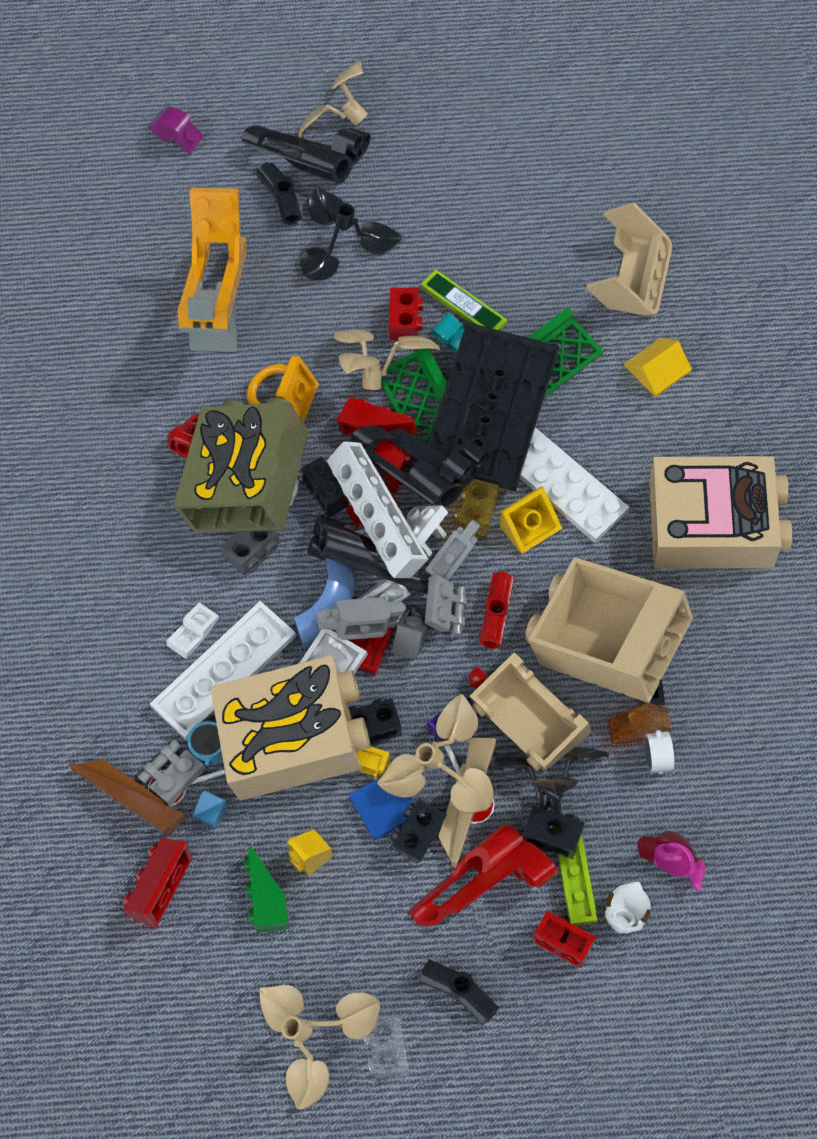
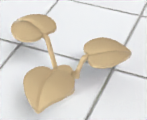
[298,61,368,138]
[333,329,440,390]
[377,694,493,813]
[260,985,380,1110]

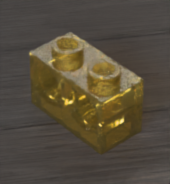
[454,479,499,539]

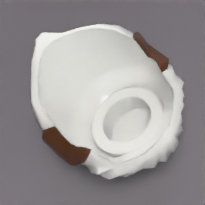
[605,882,651,934]

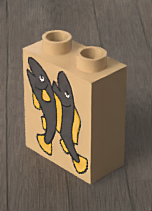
[210,655,370,801]

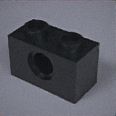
[523,805,585,860]

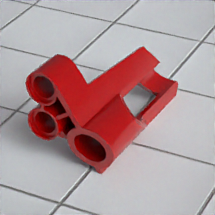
[409,824,558,927]

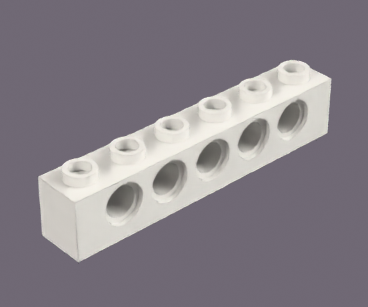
[327,442,428,578]

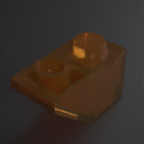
[608,702,672,745]

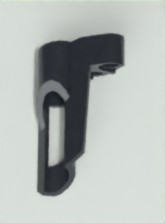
[241,125,371,183]
[351,426,490,507]
[307,514,428,595]

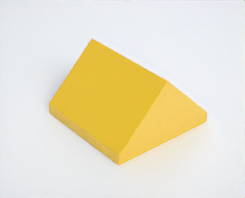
[624,337,692,398]
[500,486,563,554]

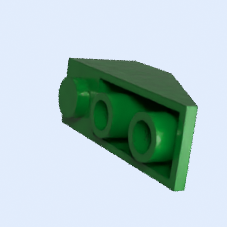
[244,847,289,933]

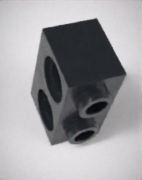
[301,457,349,517]
[349,698,402,744]
[390,799,447,864]

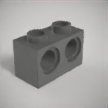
[221,530,280,575]

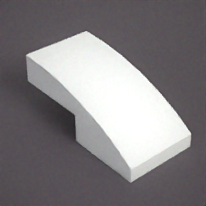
[167,603,219,659]

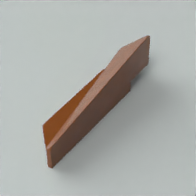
[68,759,185,838]

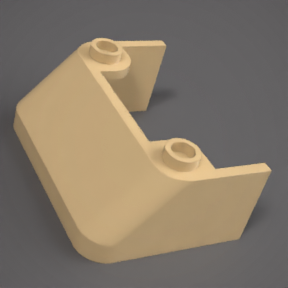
[586,202,672,316]

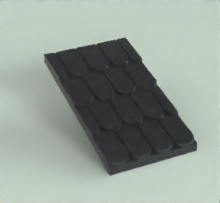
[427,322,559,492]

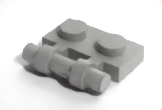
[425,575,467,637]
[137,740,206,806]

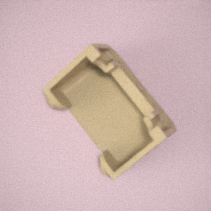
[470,653,591,771]

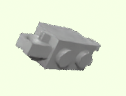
[316,597,406,640]

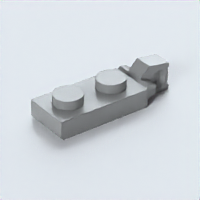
[425,520,481,581]

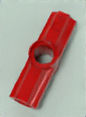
[479,571,514,649]

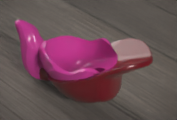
[637,830,705,891]

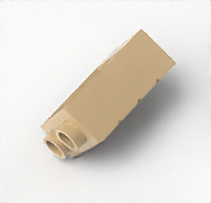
[526,557,693,703]

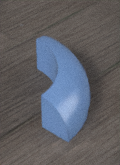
[294,558,355,651]

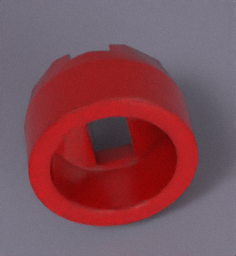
[468,666,488,689]

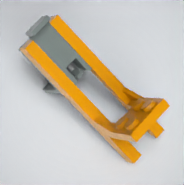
[178,188,247,352]

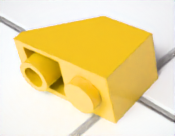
[287,829,333,877]

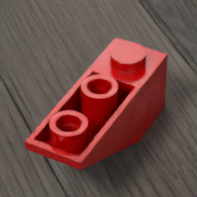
[337,397,417,436]

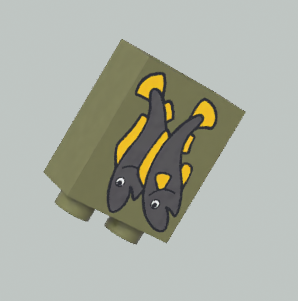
[174,398,308,533]

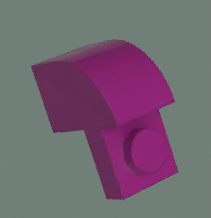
[148,107,204,154]

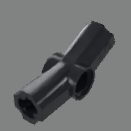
[257,162,302,225]
[419,959,499,1026]

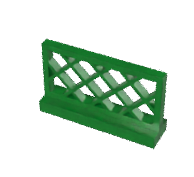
[527,307,604,399]
[381,348,447,444]

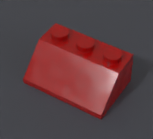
[123,838,193,930]

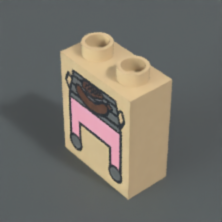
[649,456,792,569]

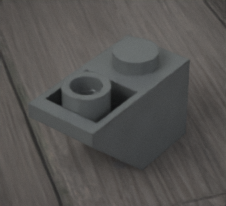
[392,608,430,660]

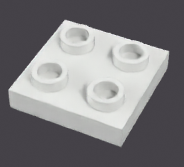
[406,505,448,557]
[300,629,368,674]

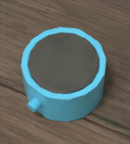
[187,721,223,766]

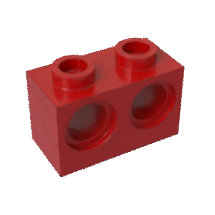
[389,287,423,340]
[533,911,596,968]

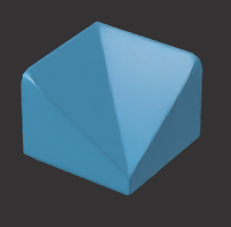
[192,790,228,829]

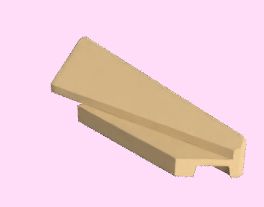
[438,738,497,868]

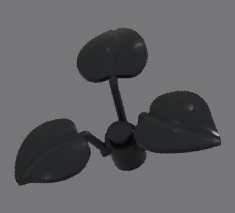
[300,186,402,280]
[488,747,609,814]

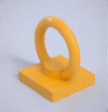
[247,356,319,423]

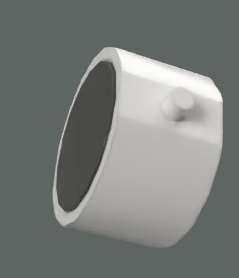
[645,730,674,774]

